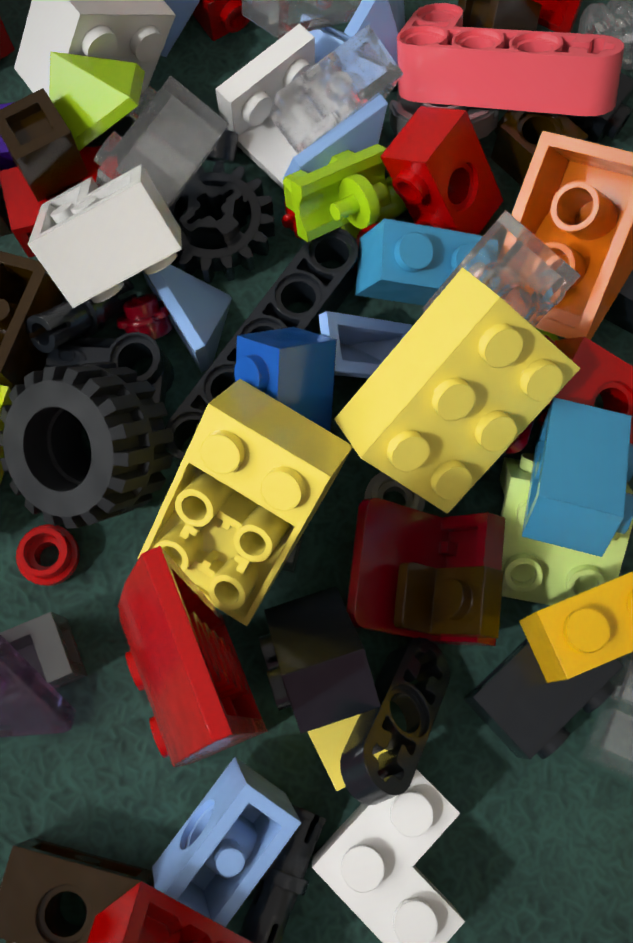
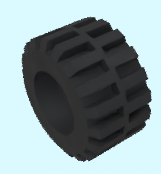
[0,362,173,528]

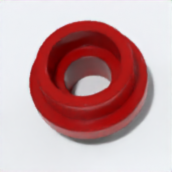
[16,524,80,586]

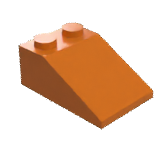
[493,131,633,340]

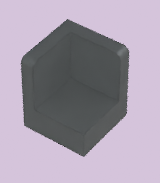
[0,611,88,705]

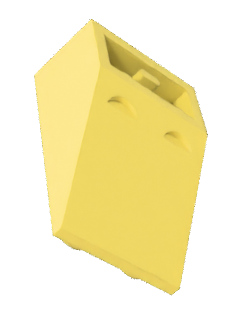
[137,379,353,626]

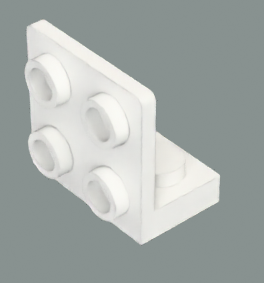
[215,23,355,190]

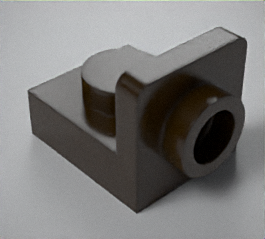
[393,562,504,639]

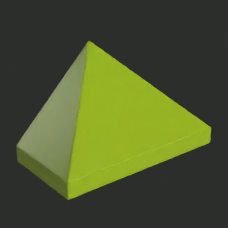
[49,51,145,151]

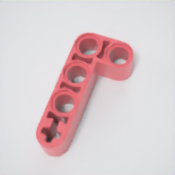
[397,3,624,116]

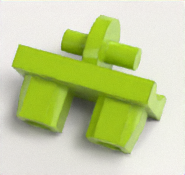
[283,144,391,242]

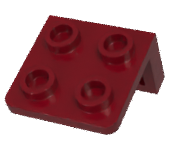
[347,498,505,646]

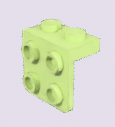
[500,453,633,605]

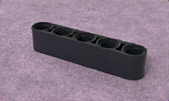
[165,228,358,468]

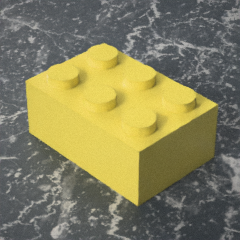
[334,267,581,514]

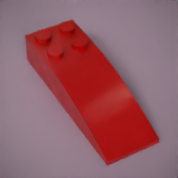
[118,546,267,768]

